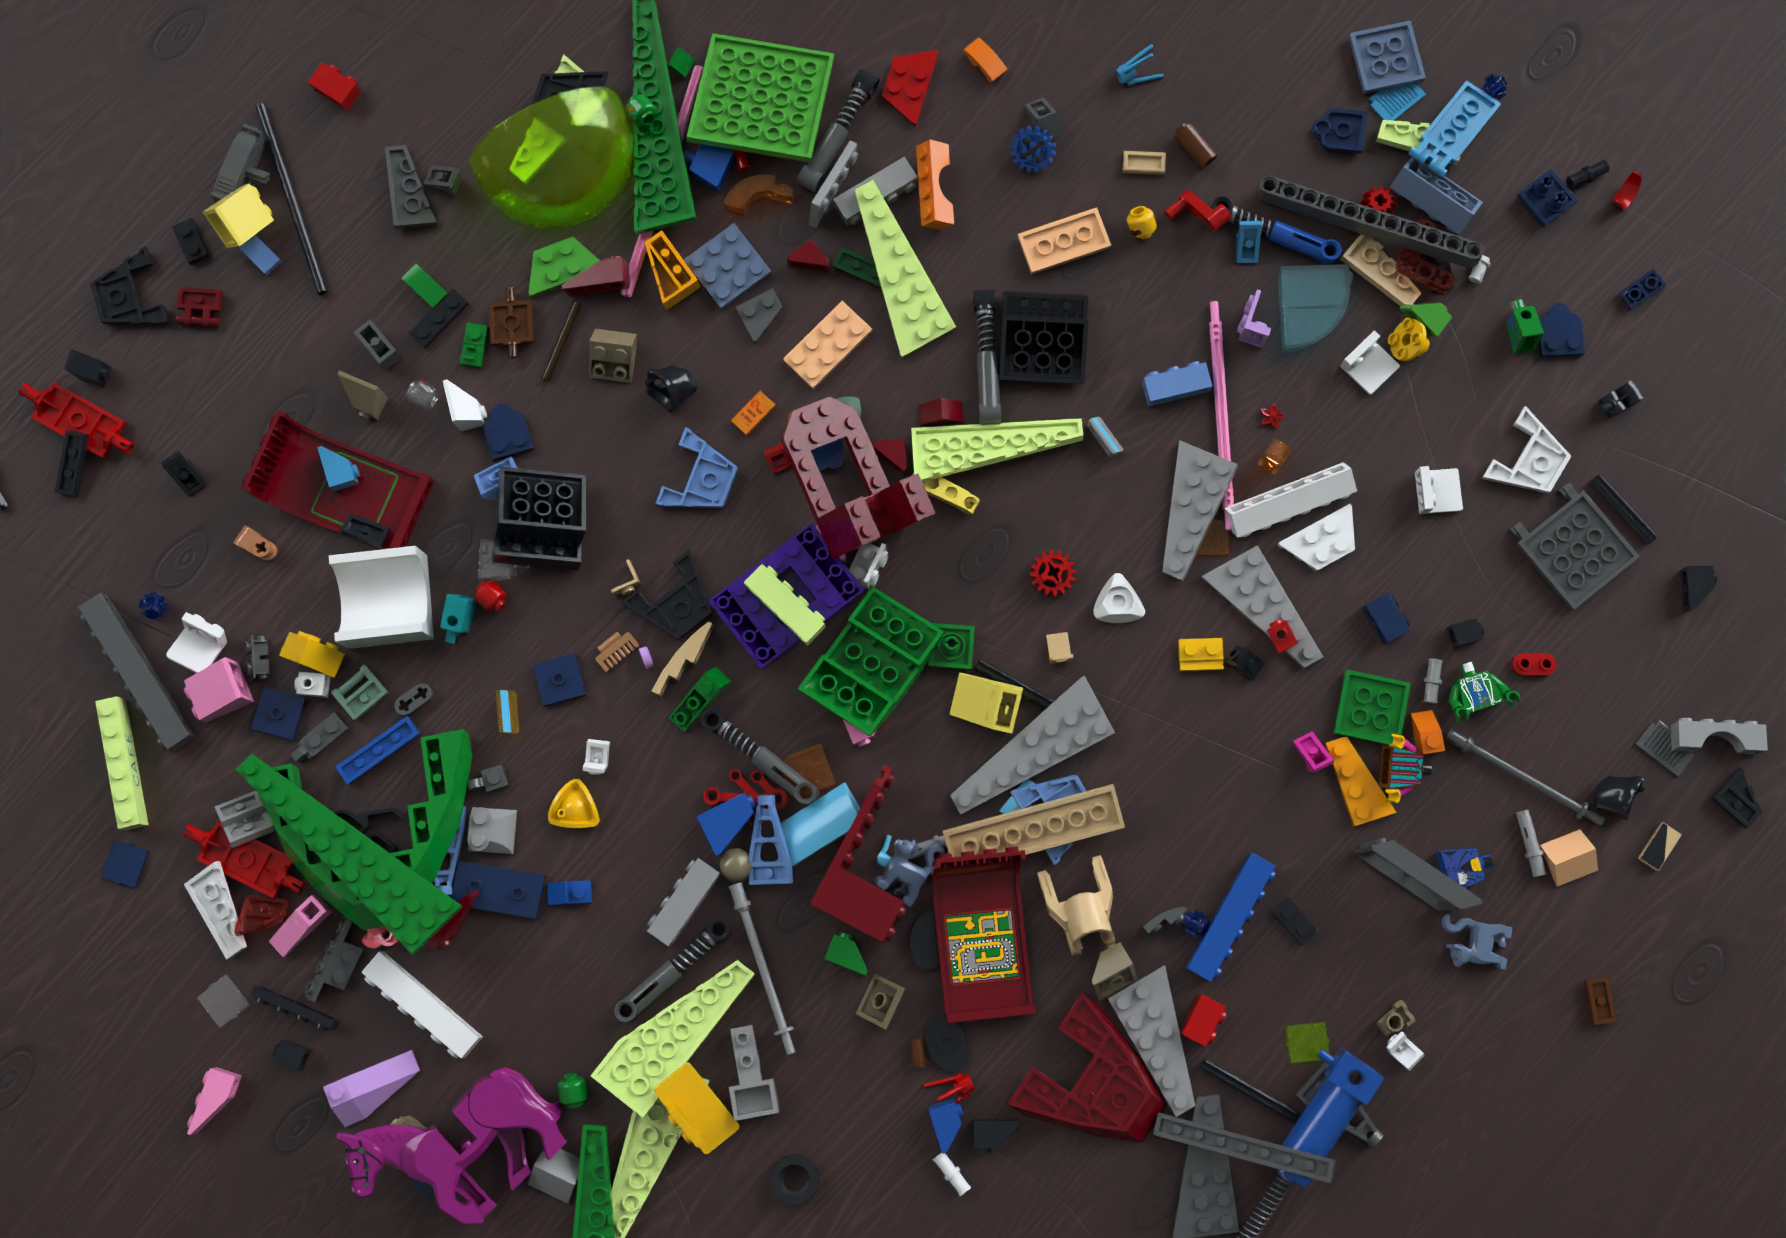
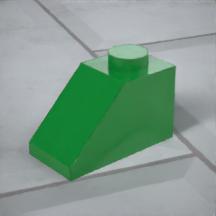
[825,932,868,975]

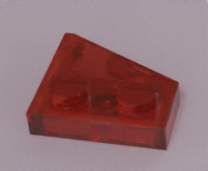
[234,895,291,936]

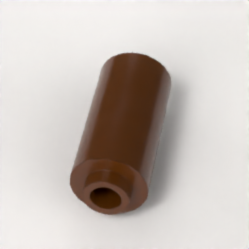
[1175,123,1218,169]

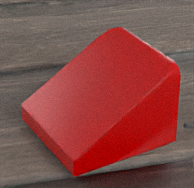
[763,444,792,474]

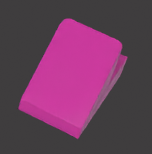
[1293,731,1334,772]

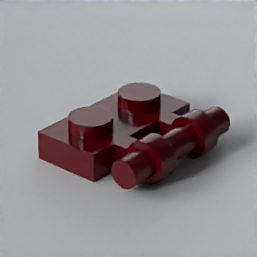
[176,287,223,328]

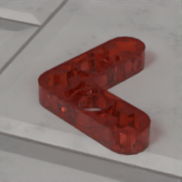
[1395,219,1455,293]

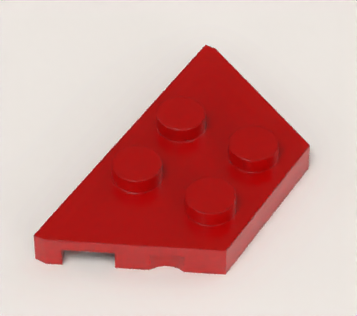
[882,50,939,127]

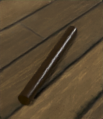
[541,302,581,382]

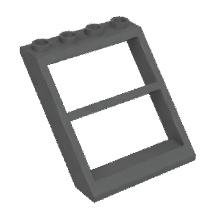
[1354,837,1483,911]

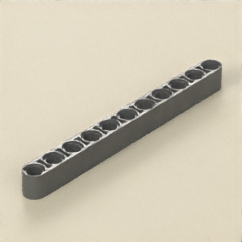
[1258,176,1484,269]

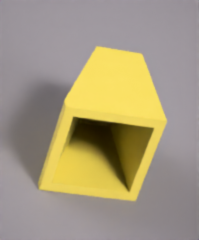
[203,184,274,248]

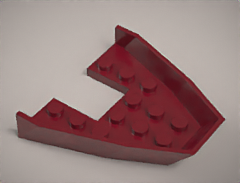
[1007,991,1167,1143]

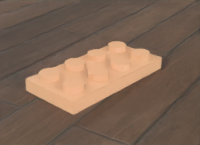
[1017,207,1111,275]
[783,301,872,390]

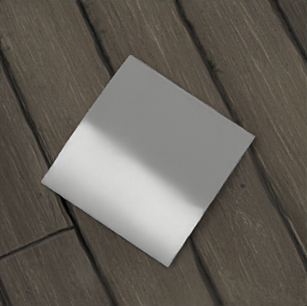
[215,791,274,848]

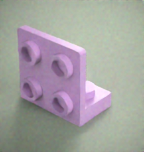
[1237,289,1271,348]

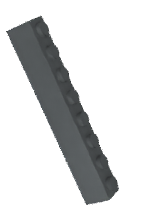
[78,593,196,751]

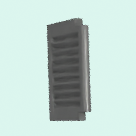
[1635,720,1695,777]

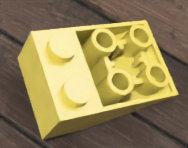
[949,672,1023,734]

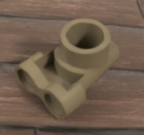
[1376,999,1416,1036]

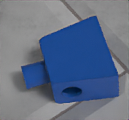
[684,144,735,194]

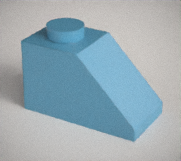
[317,446,360,491]

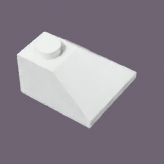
[443,380,487,431]

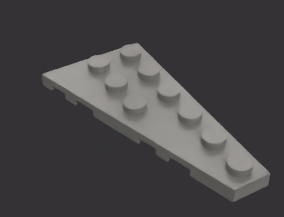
[1162,440,1238,582]
[1201,545,1323,669]

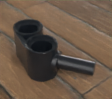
[1597,380,1645,419]

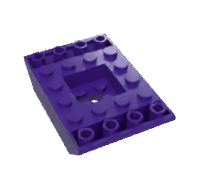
[709,523,864,669]

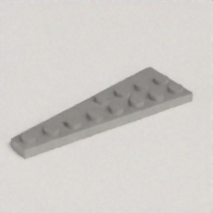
[950,676,1115,815]

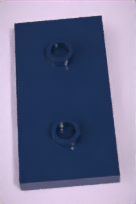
[451,861,546,919]

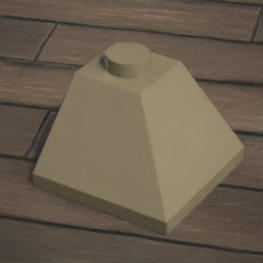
[338,370,388,420]
[1092,942,1138,1001]

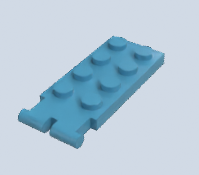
[1408,80,1501,178]

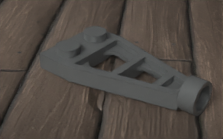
[1295,1062,1384,1148]

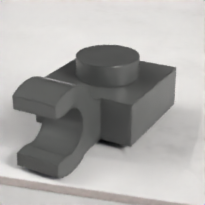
[467,764,509,792]

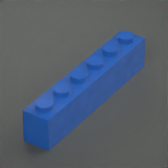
[1185,852,1276,982]

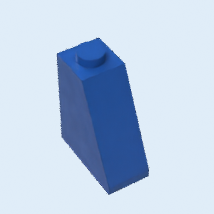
[697,793,757,856]

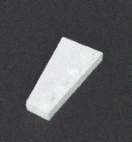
[184,861,247,960]

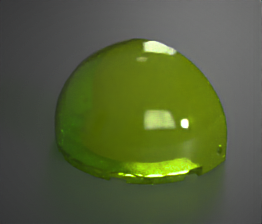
[469,87,635,228]

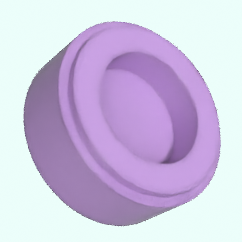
[638,646,654,669]

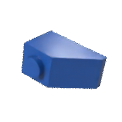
[929,1098,964,1154]

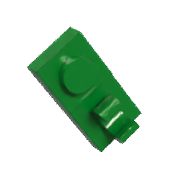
[460,323,489,368]

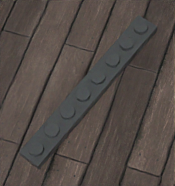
[1153,1113,1336,1183]

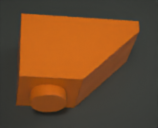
[1410,710,1445,756]

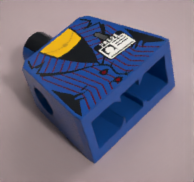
[1436,849,1493,888]

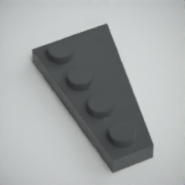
[385,145,437,229]

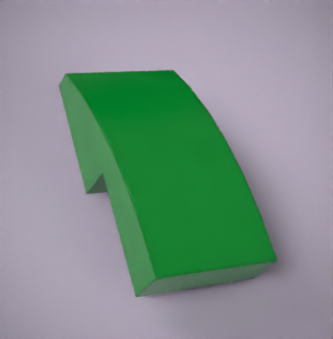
[402,264,447,308]

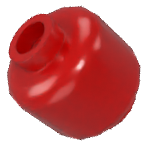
[475,580,507,612]

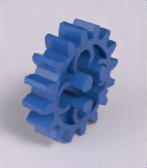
[1010,126,1056,173]

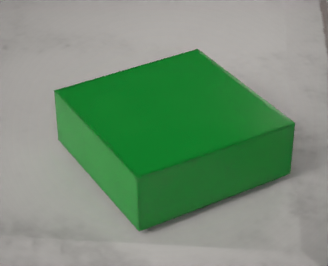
[668,48,695,78]

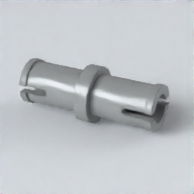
[1423,659,1443,704]

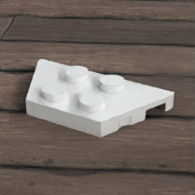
[1278,504,1355,572]

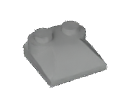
[468,807,517,854]

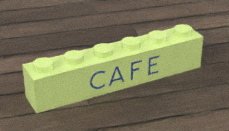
[95,696,148,830]

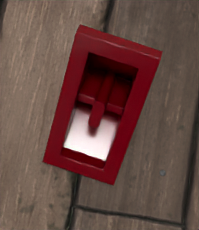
[787,239,830,272]
[920,398,964,426]
[872,438,907,476]

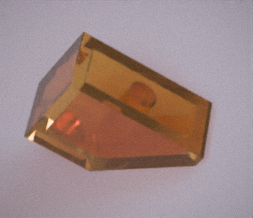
[1257,438,1292,475]

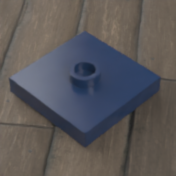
[533,653,586,707]
[251,687,307,740]

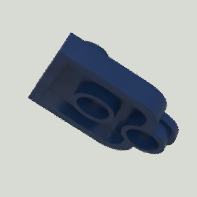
[1311,108,1367,154]
[1539,303,1585,357]
[483,404,534,461]
[811,439,845,473]

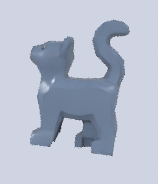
[875,839,946,907]
[1442,914,1513,970]

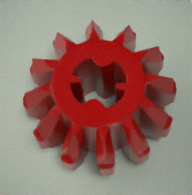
[1360,185,1397,215]

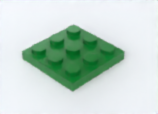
[1333,669,1411,746]

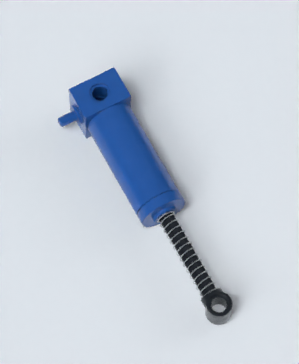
[1237,1047,1384,1238]

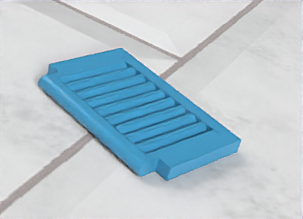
[1369,83,1426,121]

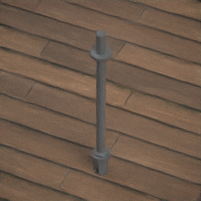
[1444,728,1605,826]

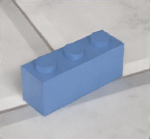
[1142,361,1213,407]

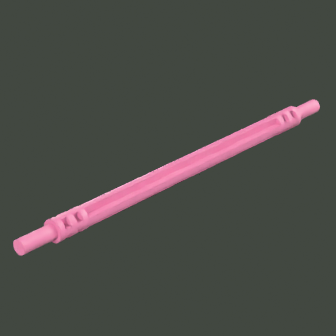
[1209,301,1234,531]

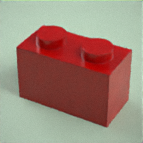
[308,62,361,111]
[1180,994,1227,1047]

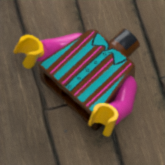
[1379,734,1432,803]

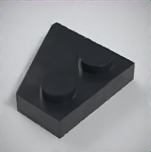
[1711,767,1762,828]

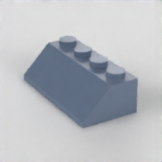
[1390,157,1483,234]

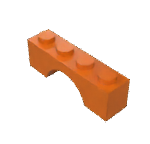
[916,140,954,231]

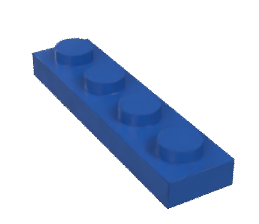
[335,716,421,785]

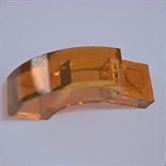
[723,174,794,216]

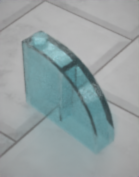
[1277,264,1353,354]

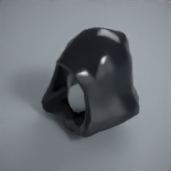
[645,365,697,413]
[1593,775,1645,820]

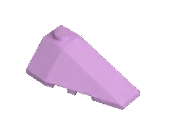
[323,1050,421,1127]

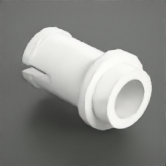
[1468,255,1490,284]

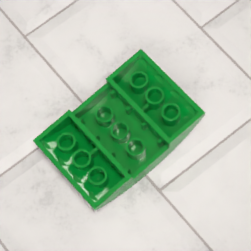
[798,586,944,737]

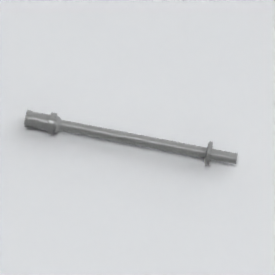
[729,882,795,1055]

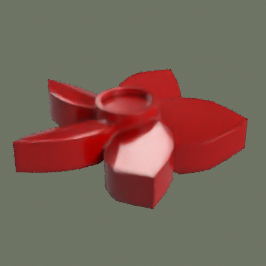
[1260,404,1285,429]

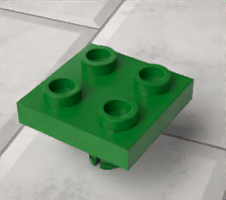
[928,623,975,670]

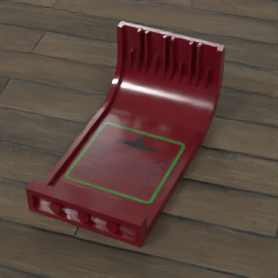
[242,410,435,550]

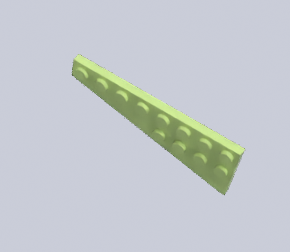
[854,180,956,358]
[911,419,1083,482]

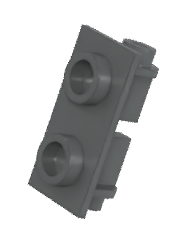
[245,635,270,681]

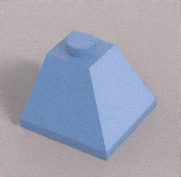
[474,456,518,501]

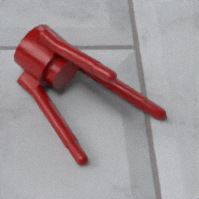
[923,1073,975,1104]

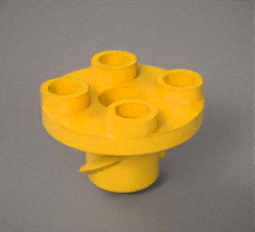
[1388,318,1430,361]

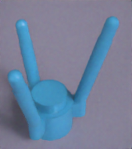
[1115,44,1163,87]

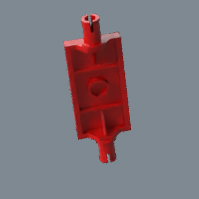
[18,382,135,459]
[183,820,306,899]

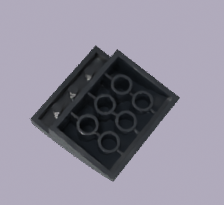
[999,290,1089,384]
[492,466,586,570]

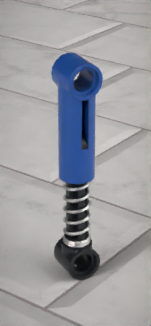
[1211,196,1342,266]

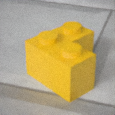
[279,631,345,678]

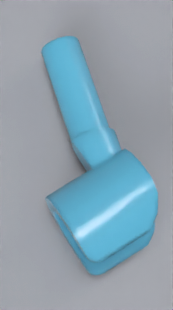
[877,835,892,867]

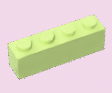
[744,564,826,646]

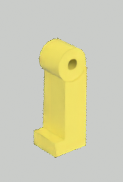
[922,477,980,515]

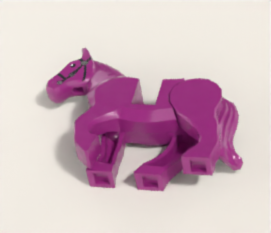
[336,1068,567,1224]

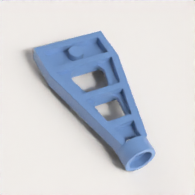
[749,795,793,885]
[434,806,466,895]

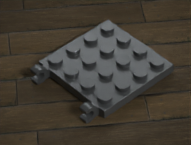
[1509,483,1640,611]

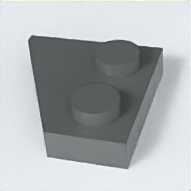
[736,288,783,344]

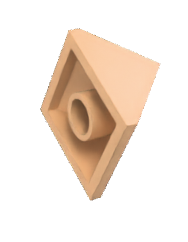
[1539,829,1598,887]

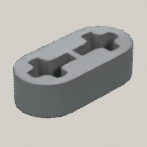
[394,683,434,716]

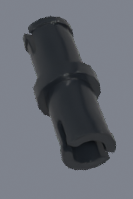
[1566,160,1610,189]

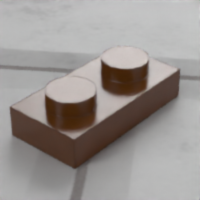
[1584,977,1617,1025]

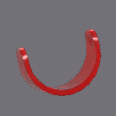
[1612,171,1642,210]

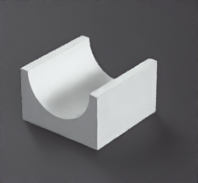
[329,546,434,649]

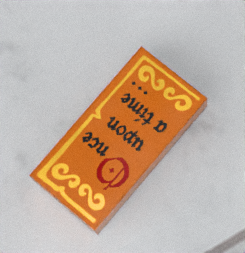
[731,391,776,436]

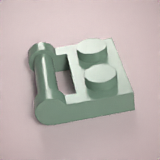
[331,664,389,721]

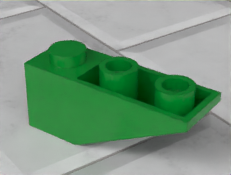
[668,667,731,732]

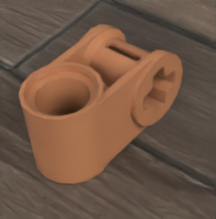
[233,525,278,561]

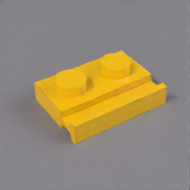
[1178,638,1224,671]

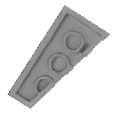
[809,140,858,229]

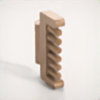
[595,632,639,672]

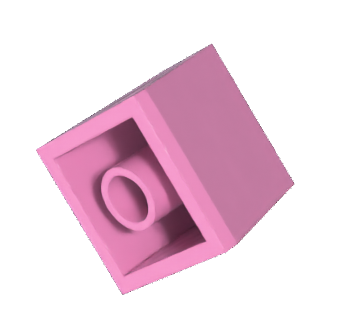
[184,657,254,723]

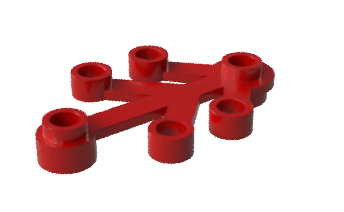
[703,769,789,827]

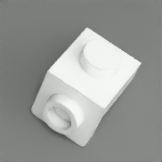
[583,739,610,775]
[1386,1032,1425,1071]

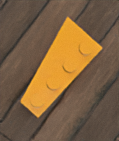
[1324,736,1397,827]

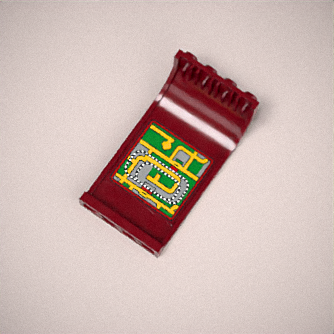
[931,847,1036,1023]

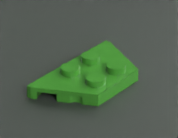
[529,237,600,298]

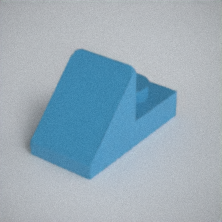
[1236,221,1262,263]

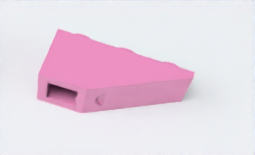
[269,895,333,958]
[187,1067,242,1135]

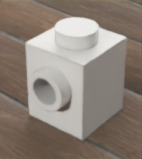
[294,672,330,698]

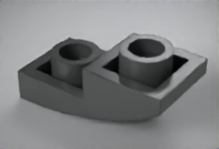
[1141,906,1187,934]

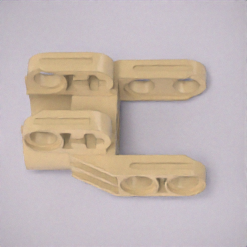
[1037,855,1116,956]

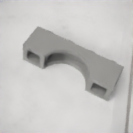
[1671,718,1768,755]

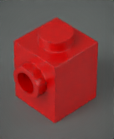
[1267,619,1299,654]

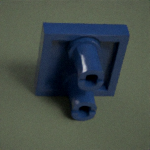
[1517,169,1578,228]

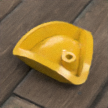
[548,779,600,828]

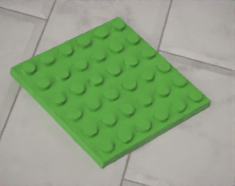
[686,33,834,163]

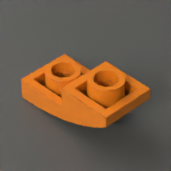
[963,37,1007,82]

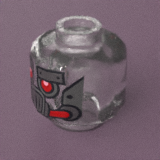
[405,380,439,411]

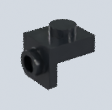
[1225,646,1265,681]

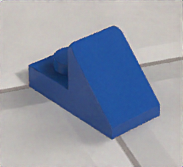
[547,880,592,905]

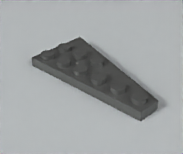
[1172,1094,1239,1238]

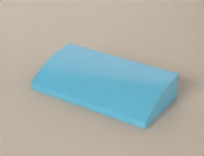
[781,782,860,866]

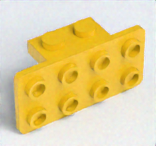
[654,1063,740,1154]

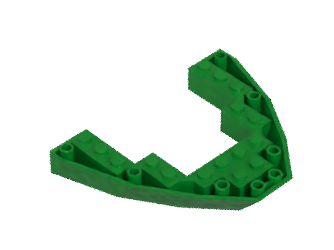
[256,729,473,931]

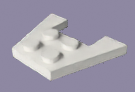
[1481,406,1571,494]

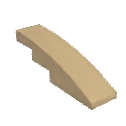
[652,622,714,697]

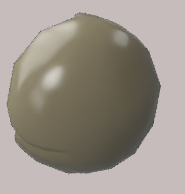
[719,848,751,884]

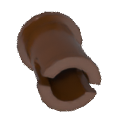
[909,1039,928,1068]

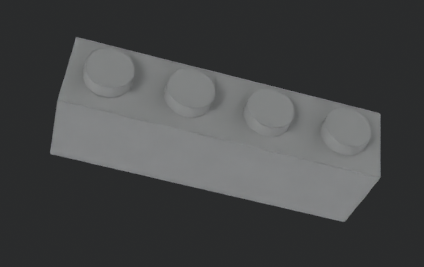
[833,157,918,226]
[647,858,721,947]

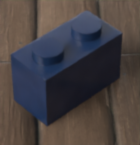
[1362,593,1410,646]

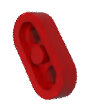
[1511,653,1557,676]

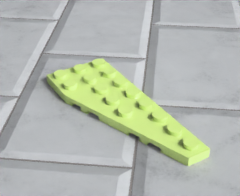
[591,960,755,1118]

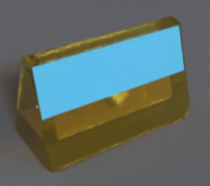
[496,690,519,735]

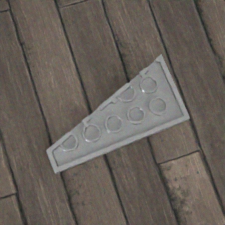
[1107,965,1195,1117]

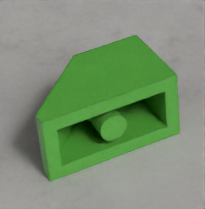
[1399,303,1452,337]

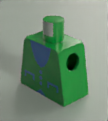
[1507,299,1544,354]

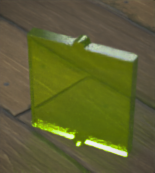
[1286,1022,1330,1063]

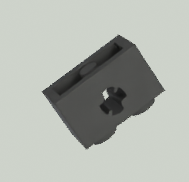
[354,319,402,371]

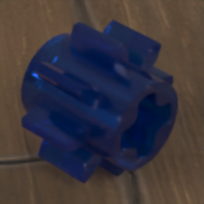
[1482,73,1509,100]
[138,592,168,619]
[1182,909,1210,938]

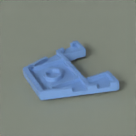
[655,427,738,508]
[1010,775,1086,865]

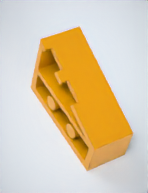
[645,230,700,311]

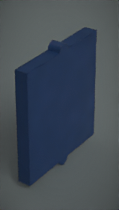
[101,841,149,888]

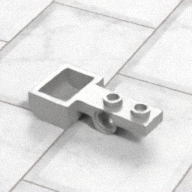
[729,1025,779,1121]

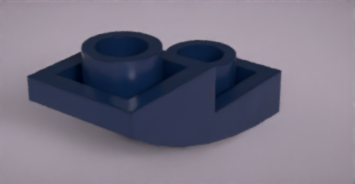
[1618,269,1666,310]

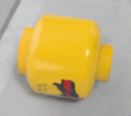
[1127,206,1157,239]

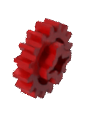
[1029,550,1077,597]

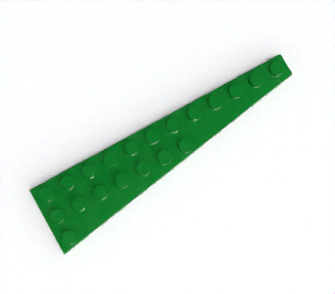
[633,0,697,235]
[236,754,463,955]

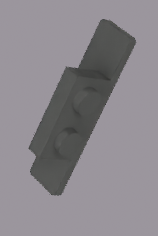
[305,916,363,1003]

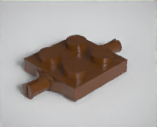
[489,287,534,359]

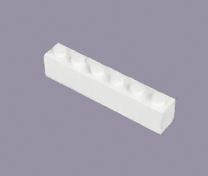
[1224,462,1357,537]
[361,952,483,1059]

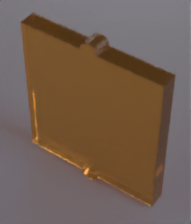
[1196,520,1231,556]

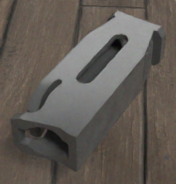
[210,123,270,202]

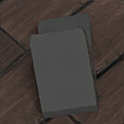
[423,165,462,196]

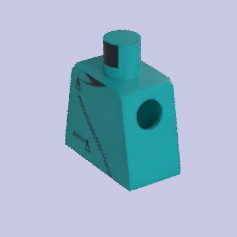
[440,594,477,644]

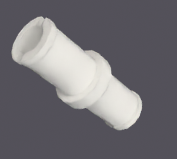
[933,1153,971,1196]

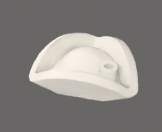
[1093,573,1145,623]

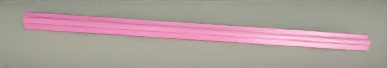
[620,65,704,297]

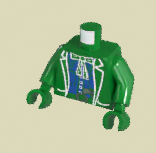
[1448,662,1520,723]

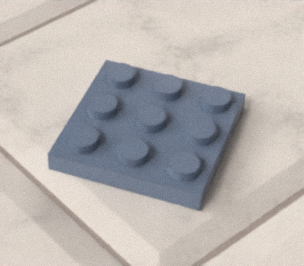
[1348,20,1426,94]
[683,223,772,310]

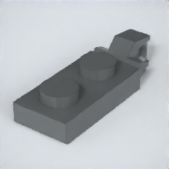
[291,712,349,762]

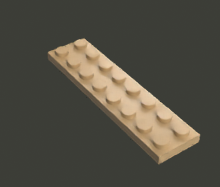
[943,784,1125,857]

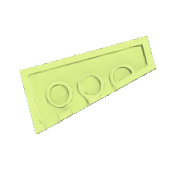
[1376,120,1460,165]

